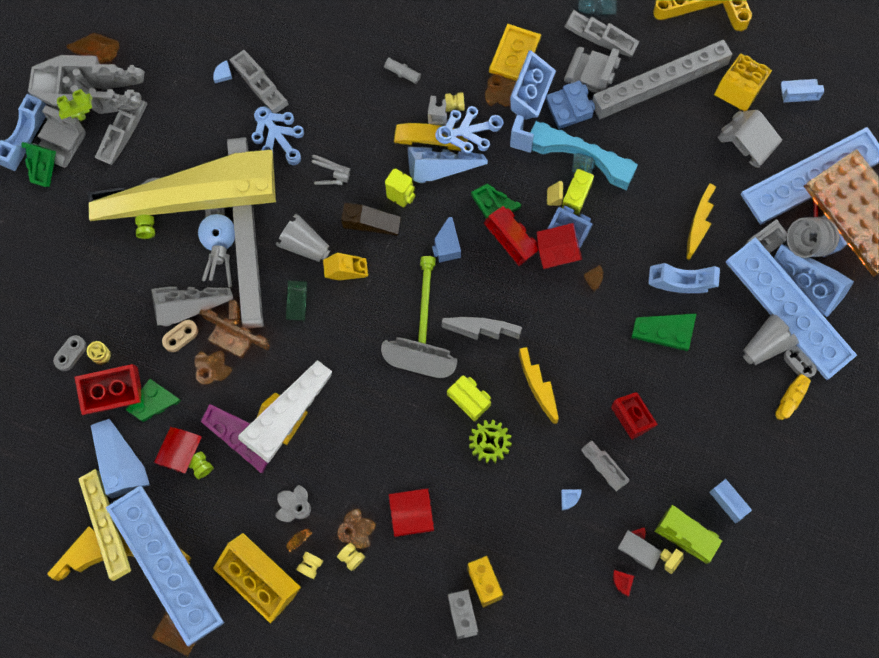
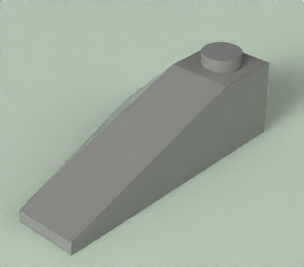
[151,287,233,326]

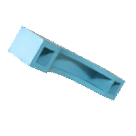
[530,121,638,190]

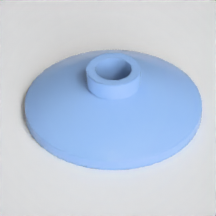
[198,214,235,250]

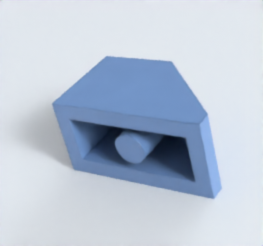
[432,217,461,263]

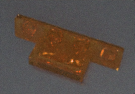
[199,309,270,359]

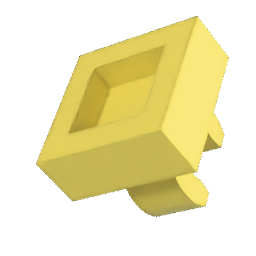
[660,549,683,574]

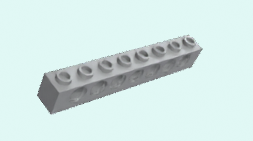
[593,40,732,119]

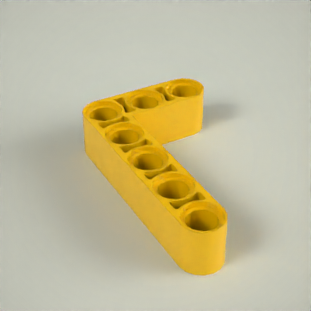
[653,0,752,31]

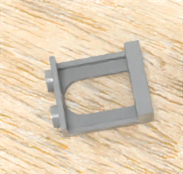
[448,590,478,640]

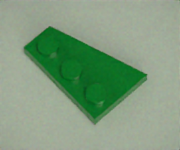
[631,314,696,351]

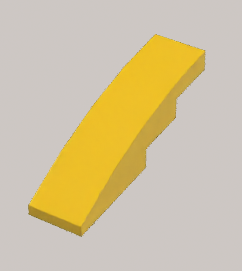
[686,183,716,260]
[519,347,559,424]

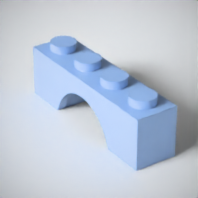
[0,94,47,171]

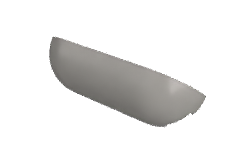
[381,337,457,378]

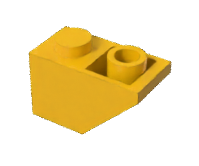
[323,253,368,280]

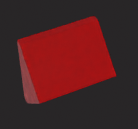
[611,392,658,440]

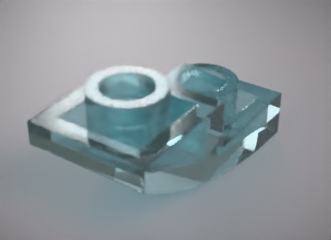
[579,0,617,14]

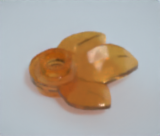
[485,74,516,106]
[194,351,232,385]
[337,509,376,549]

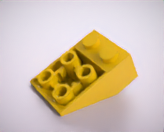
[714,53,772,111]

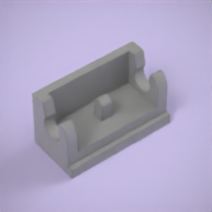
[428,96,447,126]
[745,219,787,253]

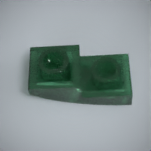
[286,280,307,320]

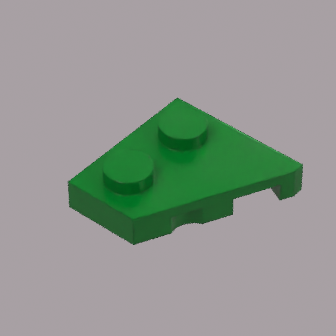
[21,142,56,187]
[471,184,521,219]
[126,379,181,422]

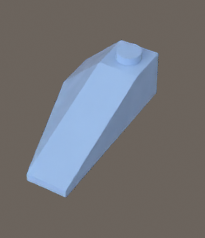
[408,147,488,183]
[774,244,854,317]
[91,419,150,498]

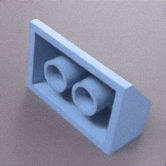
[510,50,556,120]

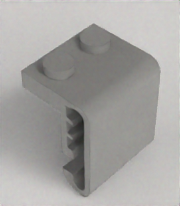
[564,47,621,93]
[33,106,86,168]
[718,110,782,168]

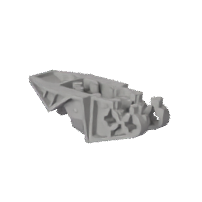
[28,55,144,114]

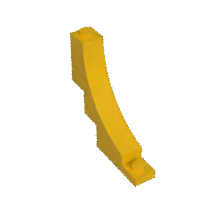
[47,527,191,581]

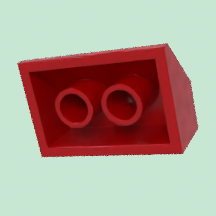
[484,206,539,266]
[75,364,141,415]

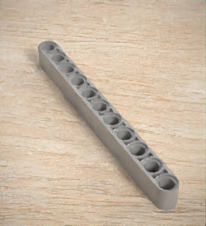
[227,137,263,329]

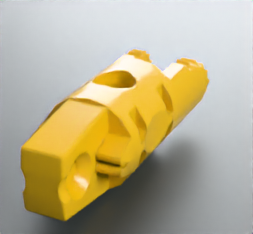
[775,374,811,420]

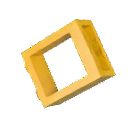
[467,556,503,607]

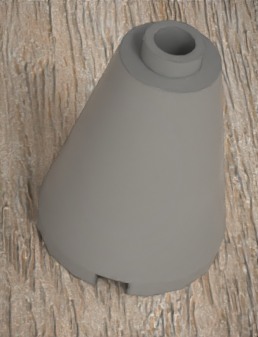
[276,214,330,262]
[743,314,799,365]

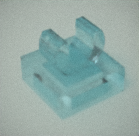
[572,153,595,174]

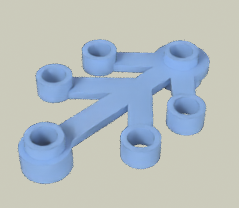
[435,106,503,155]
[252,107,304,165]

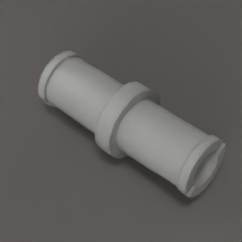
[384,57,421,84]

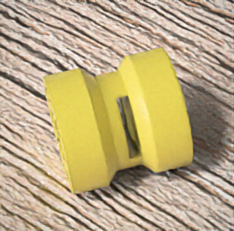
[445,92,464,112]
[87,341,111,365]
[337,543,365,571]
[296,552,323,579]

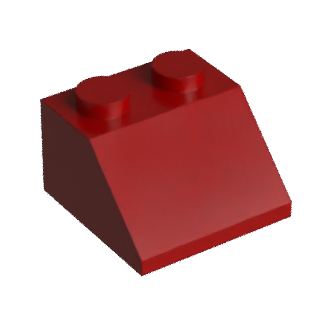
[537,223,582,269]

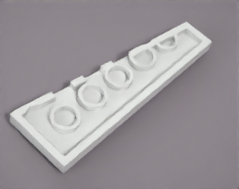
[238,360,332,463]

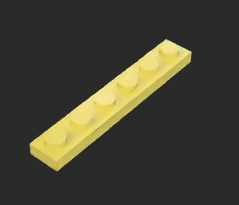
[78,469,131,581]

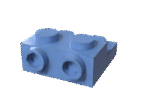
[545,81,595,129]
[548,205,593,248]

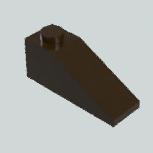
[341,203,401,235]

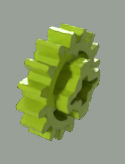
[469,420,512,463]

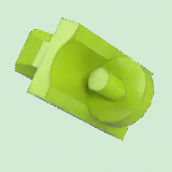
[57,89,92,121]

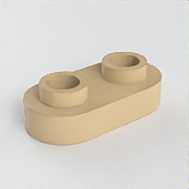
[162,320,198,352]

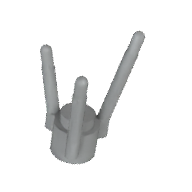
[312,155,351,186]
[202,245,232,287]

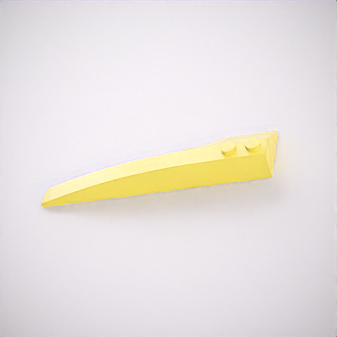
[89,150,276,221]

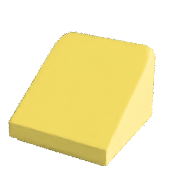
[547,181,563,206]

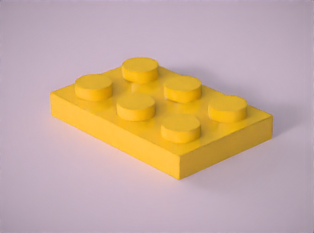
[489,24,541,81]

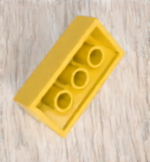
[213,533,301,623]

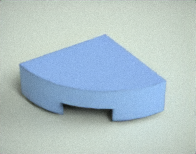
[213,60,232,83]
[561,489,581,510]

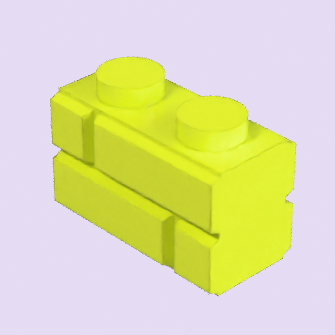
[385,168,415,207]
[562,169,594,215]
[447,375,491,421]

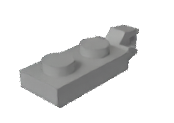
[581,441,629,491]

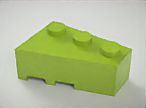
[654,505,722,564]

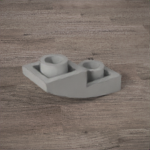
[618,531,662,570]

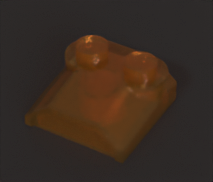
[67,33,119,64]

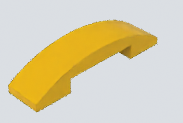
[394,123,468,151]

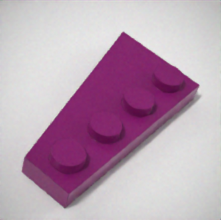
[201,404,268,473]

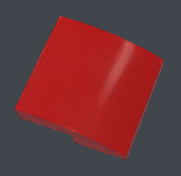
[154,427,202,473]
[389,489,434,537]

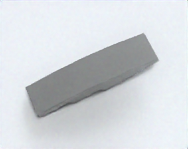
[564,10,639,57]
[229,50,289,113]
[95,100,148,165]
[442,317,522,340]

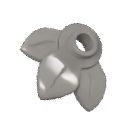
[275,485,311,522]

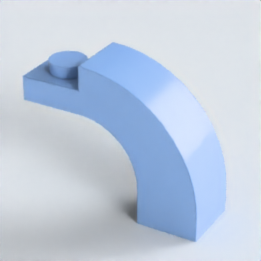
[649,263,720,293]

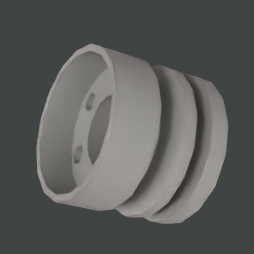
[787,217,839,258]

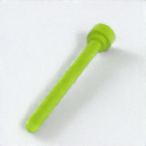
[418,256,436,344]

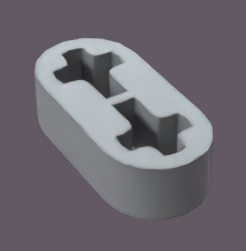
[784,346,817,379]

